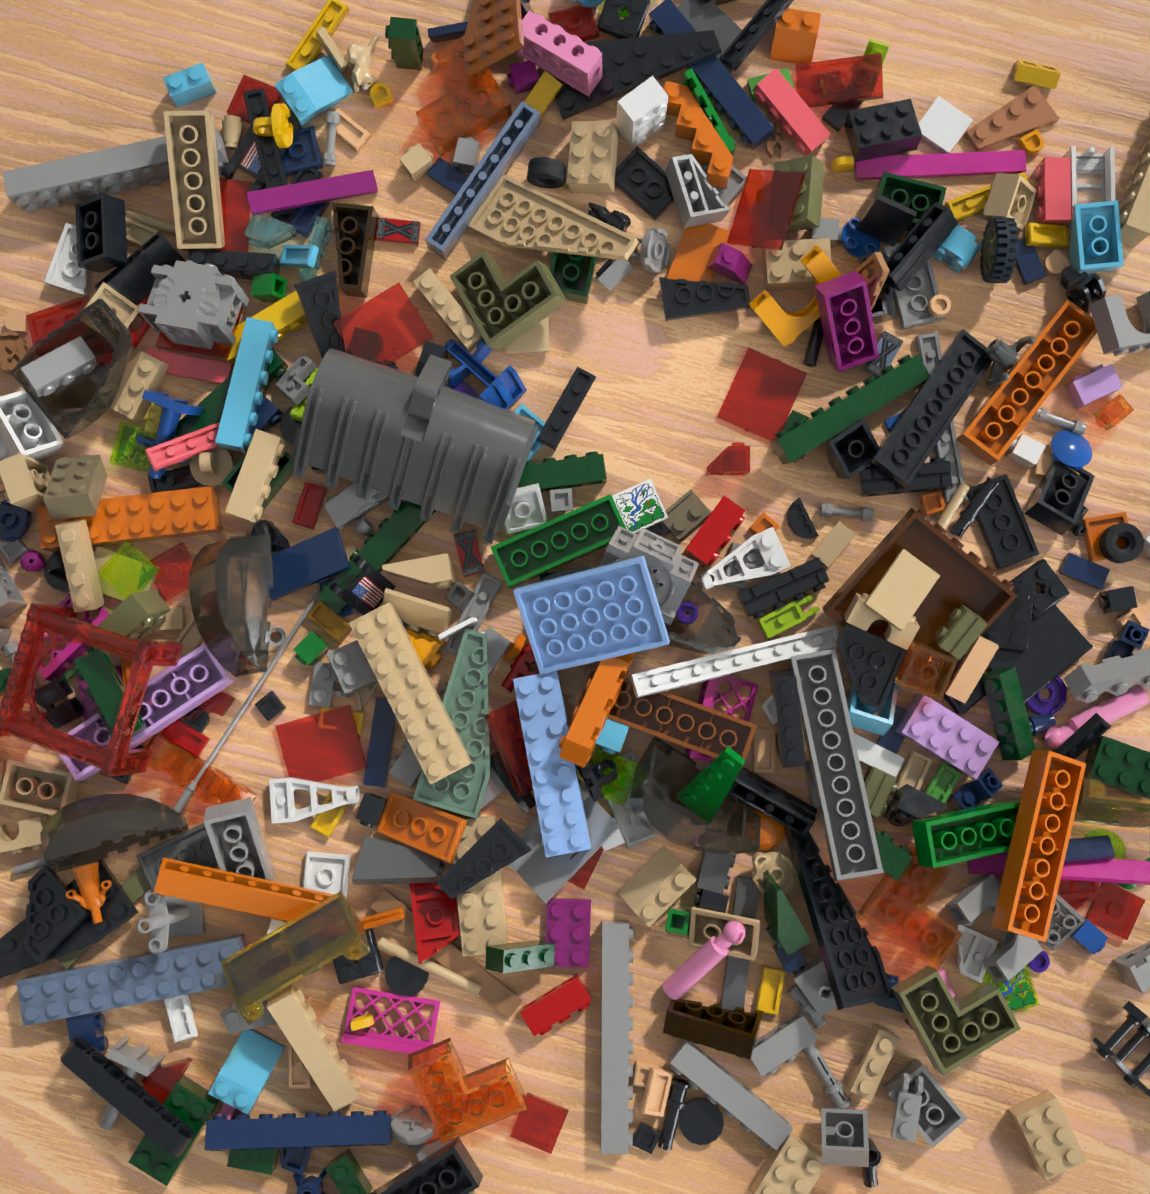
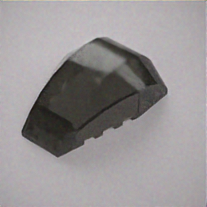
[11,299,133,439]
[189,535,273,677]
[630,736,761,854]
[40,794,189,873]

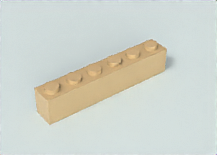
[267,983,360,1112]

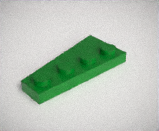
[682,68,736,156]
[676,746,745,825]

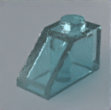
[244,214,297,249]

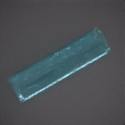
[297,216,332,282]

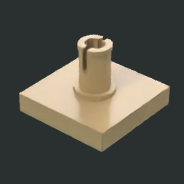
[78,282,139,343]

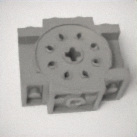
[137,260,249,350]
[599,526,699,625]

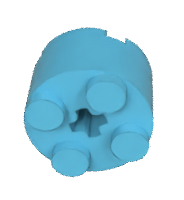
[931,225,982,273]

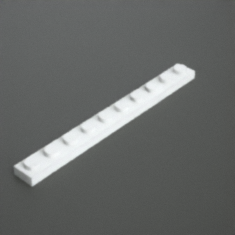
[630,625,839,698]

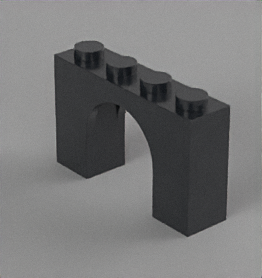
[769,668,806,768]

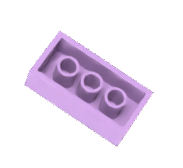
[895,694,999,780]

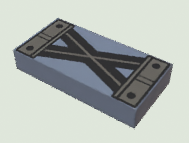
[863,331,903,377]

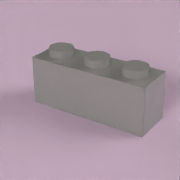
[21,336,97,397]
[751,1011,818,1076]

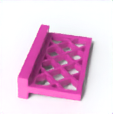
[17,593,110,681]
[684,676,758,762]
[341,987,441,1057]

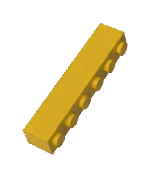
[217,273,342,366]

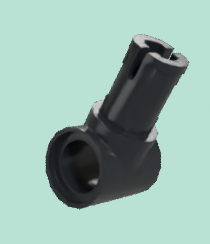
[862,1138,881,1187]

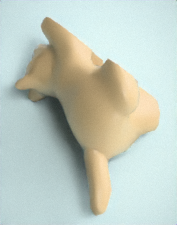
[344,34,380,93]

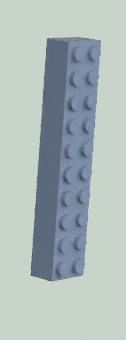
[16,934,251,1026]

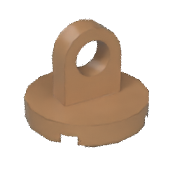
[0,331,32,375]

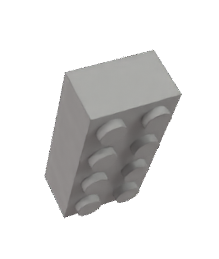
[204,797,274,881]

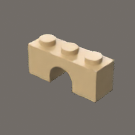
[844,593,920,650]
[0,815,53,857]
[846,1023,900,1101]

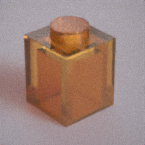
[1093,394,1134,431]

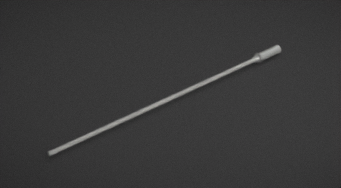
[172,587,321,814]

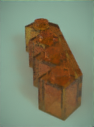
[141,733,260,807]

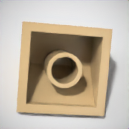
[983,173,1037,232]

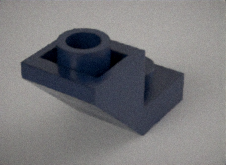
[1101,620,1150,661]
[949,768,1003,810]

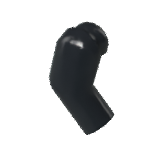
[1070,506,1089,537]

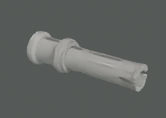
[802,1044,853,1109]

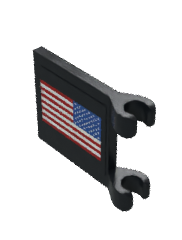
[221,125,287,192]
[329,554,396,615]

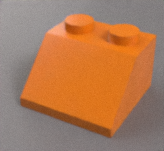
[769,8,821,66]

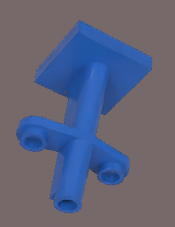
[445,339,527,410]
[136,390,204,479]

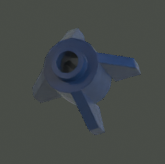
[293,1167,327,1194]

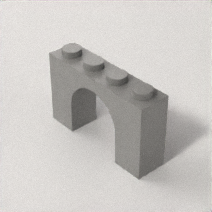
[1089,291,1150,356]
[945,874,1043,982]

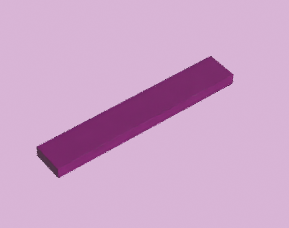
[246,170,378,216]

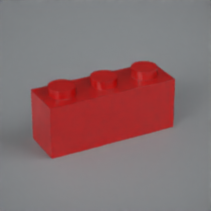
[520,973,592,1036]

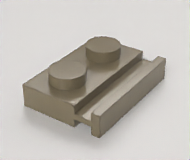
[662,489,711,541]

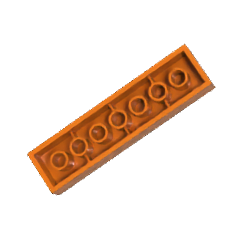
[957,299,1097,465]
[37,486,222,552]
[991,750,1086,942]

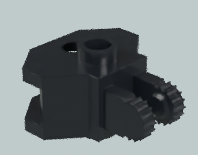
[1060,267,1106,314]

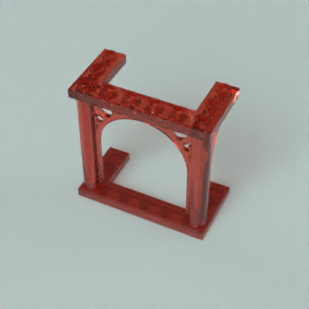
[0,603,183,777]

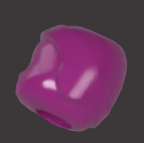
[20,549,45,573]

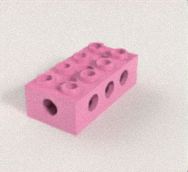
[517,11,603,97]

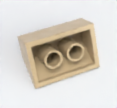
[103,346,170,423]
[382,588,453,637]
[617,845,697,927]
[688,907,761,961]

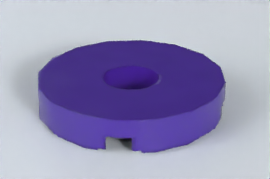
[1025,676,1067,715]

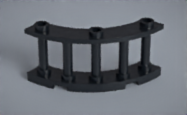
[1092,1001,1150,1098]

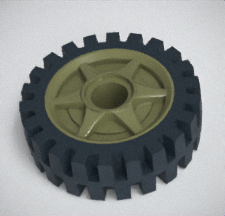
[980,217,1019,283]

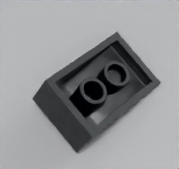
[1024,460,1095,536]

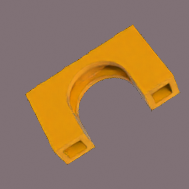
[749,245,842,347]

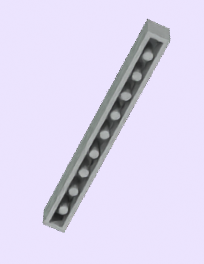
[601,920,633,1154]

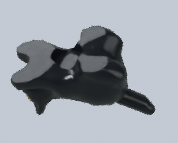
[586,202,631,233]

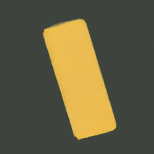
[1014,59,1061,89]

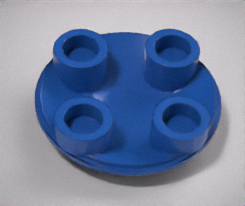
[841,217,881,258]
[1051,430,1092,470]

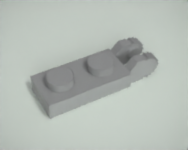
[891,1073,924,1142]

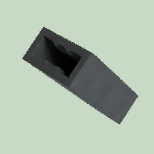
[352,836,445,885]

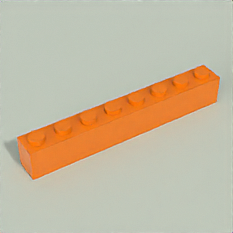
[153,857,341,931]

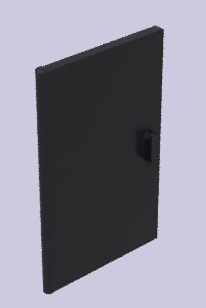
[988,605,1093,703]

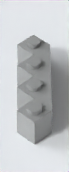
[1064,648,1150,704]

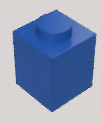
[1070,919,1108,955]

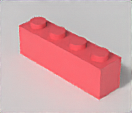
[753,68,831,156]

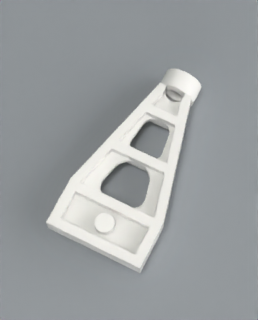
[699,527,791,590]
[269,777,360,824]

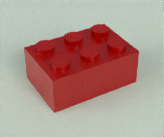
[682,495,746,569]

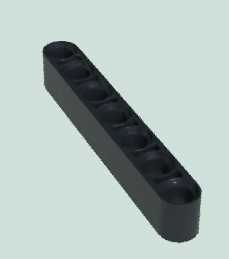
[60,1037,194,1156]

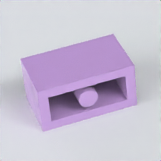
[1066,364,1123,409]

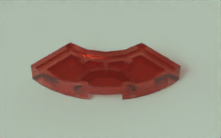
[182,692,236,723]

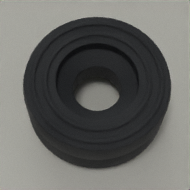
[527,157,566,189]
[1099,523,1144,563]

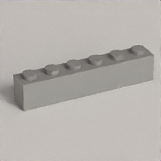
[669,1039,793,1151]

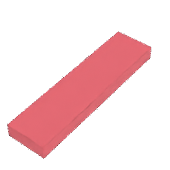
[147,348,233,384]
[145,422,220,471]

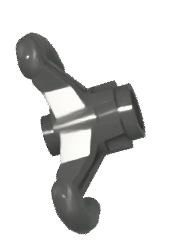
[985,335,1035,388]

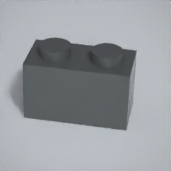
[695,842,736,894]

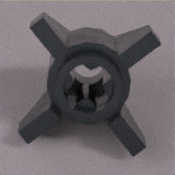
[247,520,290,560]

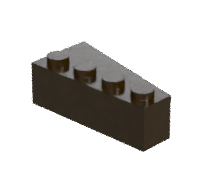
[331,202,379,298]
[663,999,763,1060]

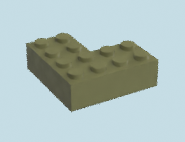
[450,251,567,351]
[891,965,1021,1075]

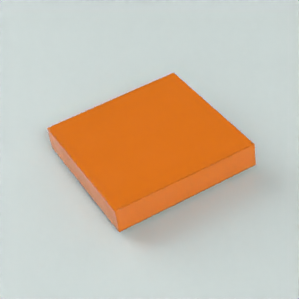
[1082,512,1128,562]

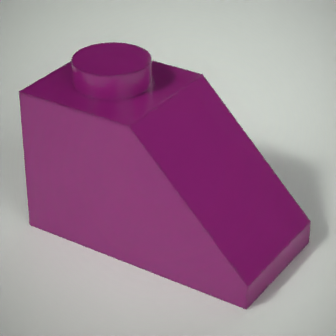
[706,242,753,285]

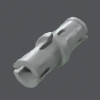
[787,984,826,1029]

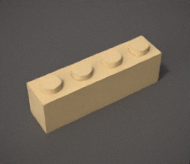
[413,268,483,353]
[225,429,286,523]
[55,519,104,613]

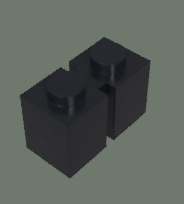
[33,675,84,730]

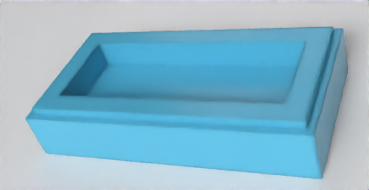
[279,244,319,269]

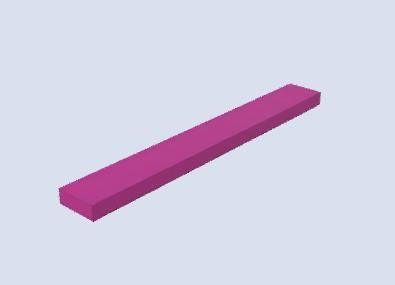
[854,150,1027,180]
[967,852,1150,885]

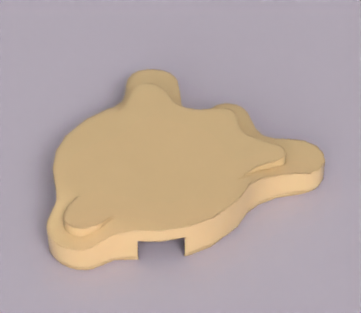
[752,852,800,896]

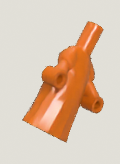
[66,862,112,924]

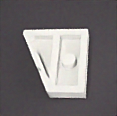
[955,924,998,983]

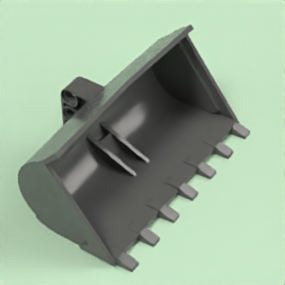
[291,348,539,544]

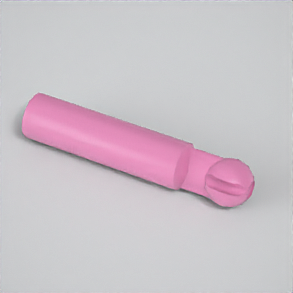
[1044,684,1149,749]
[663,921,745,1000]

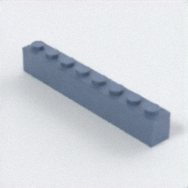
[425,101,540,259]

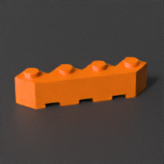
[664,81,733,189]
[558,653,635,768]

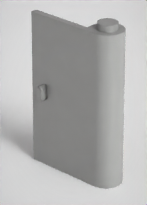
[508,779,620,903]

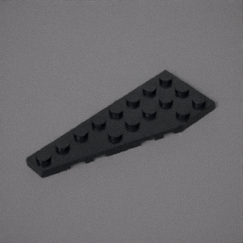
[552,30,721,120]
[785,829,894,1010]
[0,859,139,979]

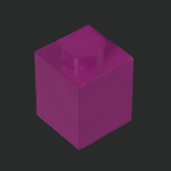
[507,60,539,94]

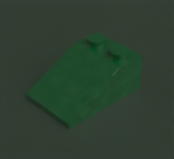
[763,870,811,956]

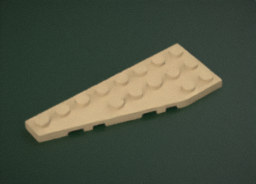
[468,174,639,261]

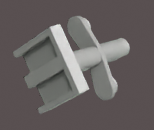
[138,889,206,954]
[91,1036,165,1130]

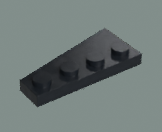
[294,270,346,359]
[659,277,751,321]
[436,818,532,899]

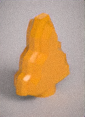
[405,628,446,670]

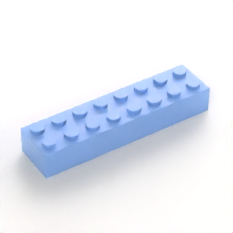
[513,671,591,857]

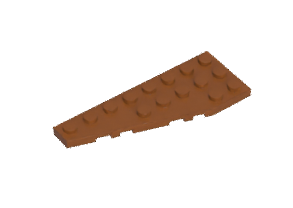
[463,0,524,76]

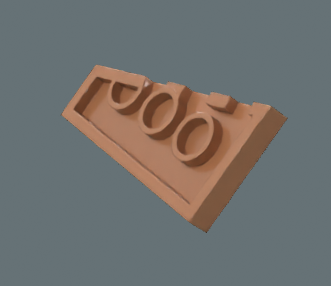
[964,85,1060,151]

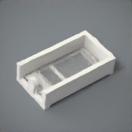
[1064,146,1115,229]

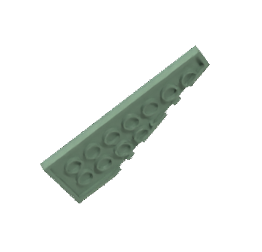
[413,628,490,819]

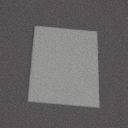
[598,259,634,291]

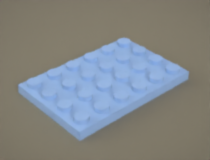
[513,556,670,675]

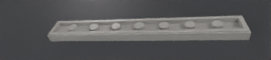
[915,332,968,504]

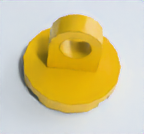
[253,103,293,148]

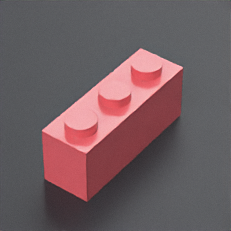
[1035,157,1071,226]

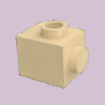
[399,143,434,183]

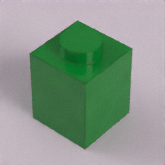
[251,273,287,302]
[293,631,331,666]
[665,908,691,939]

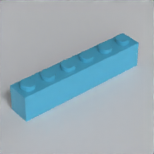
[215,317,278,453]

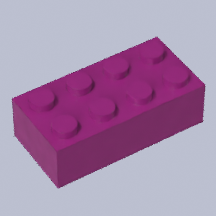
[814,270,879,372]

